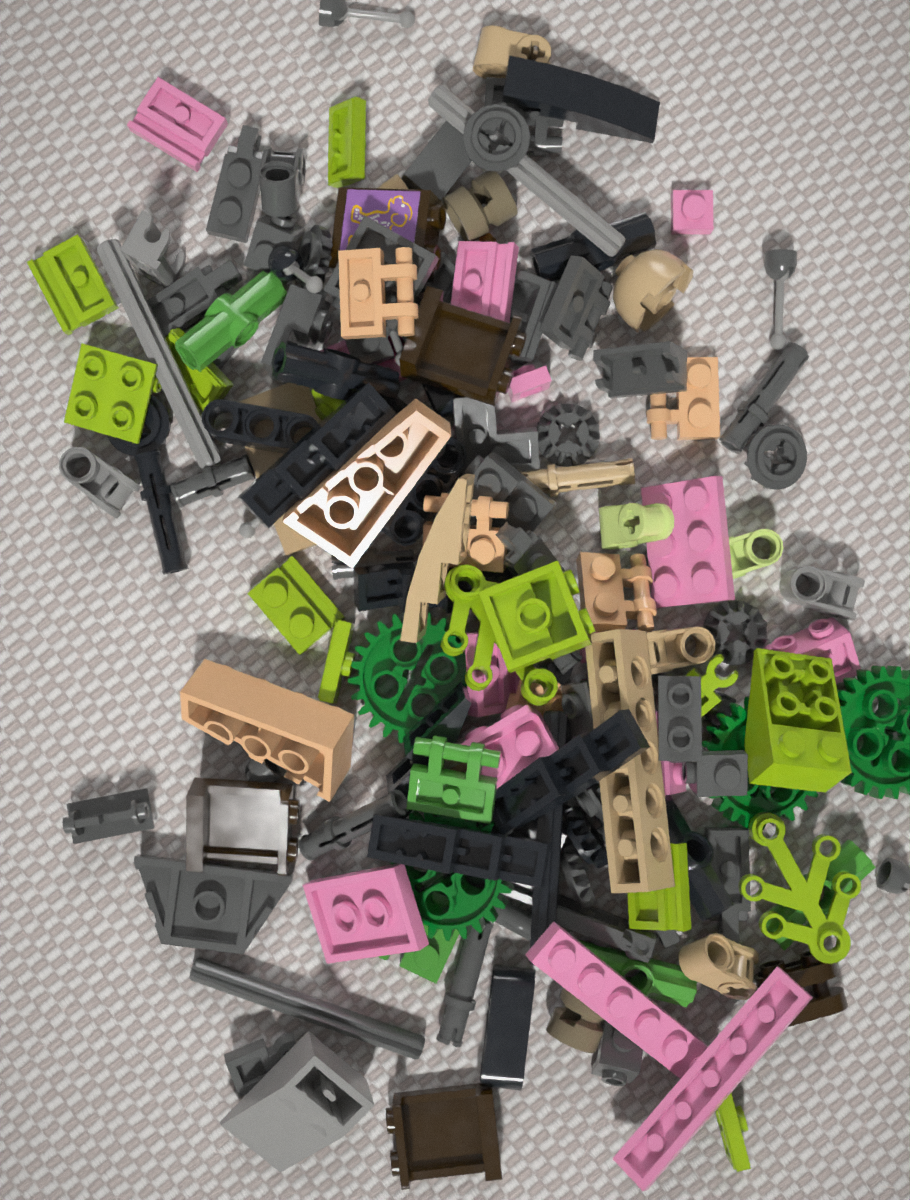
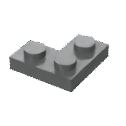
[452,394,540,477]

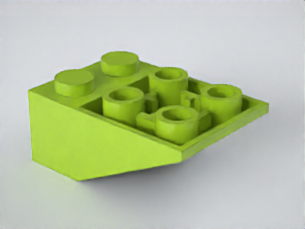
[744,648,852,793]

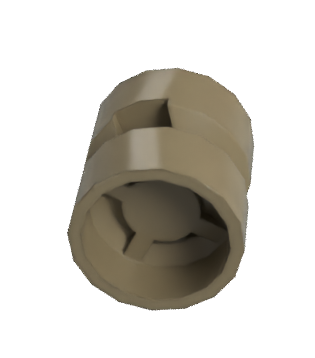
[442,170,518,241]
[546,988,604,1053]

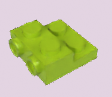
[479,560,596,673]

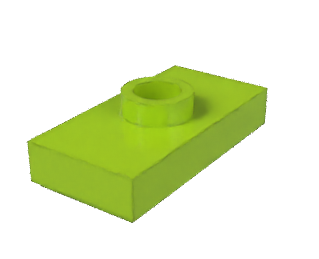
[328,96,366,189]
[165,328,234,412]
[318,620,355,704]
[715,1093,751,1172]

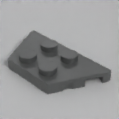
[134,854,294,954]

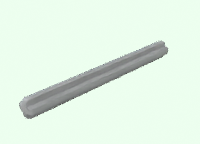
[428,85,625,257]
[97,239,221,469]

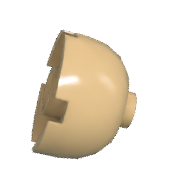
[613,249,693,333]

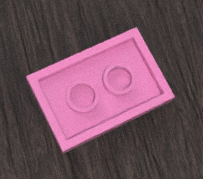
[641,476,735,608]
[303,863,429,964]

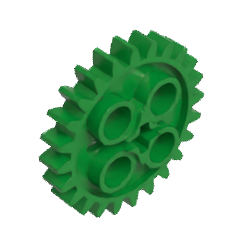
[348,612,467,743]
[837,665,910,799]
[702,696,818,830]
[389,810,514,941]

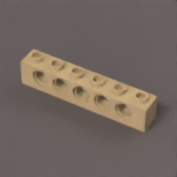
[585,629,675,893]

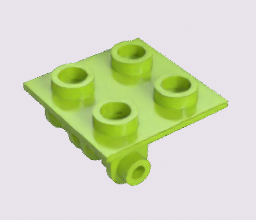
[64,343,162,444]

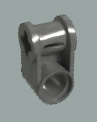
[259,146,306,217]

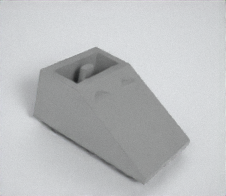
[220,1031,374,1172]

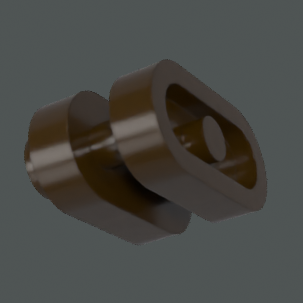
[754,951,848,1027]

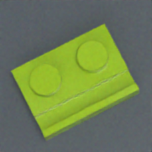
[27,234,119,336]
[247,555,346,655]
[627,843,691,932]

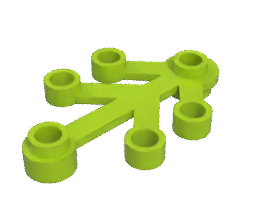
[441,564,558,706]
[738,812,861,964]

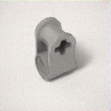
[59,447,142,519]
[779,566,865,621]

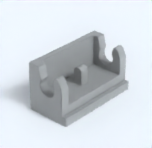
[120,210,186,288]

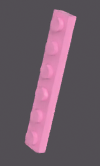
[525,921,708,1079]
[612,967,813,1191]

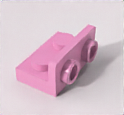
[763,618,861,684]
[461,704,559,788]

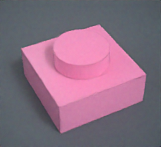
[671,190,714,235]
[508,364,552,402]

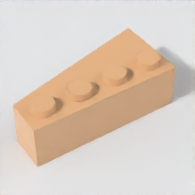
[282,399,452,568]
[180,659,354,802]

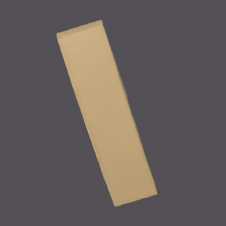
[400,474,475,643]

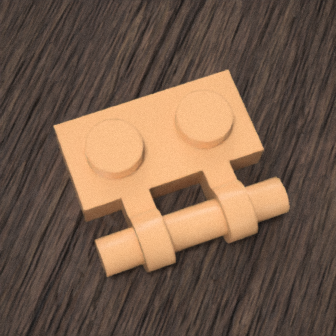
[338,247,418,339]
[646,357,720,440]
[422,493,509,573]
[576,552,657,632]

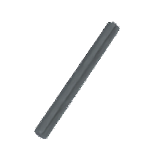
[189,957,425,1060]

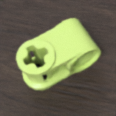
[598,503,674,549]
[729,529,784,579]

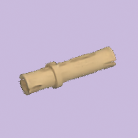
[520,458,635,497]

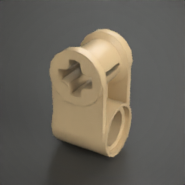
[472,25,551,79]
[646,627,715,674]
[678,933,759,1000]

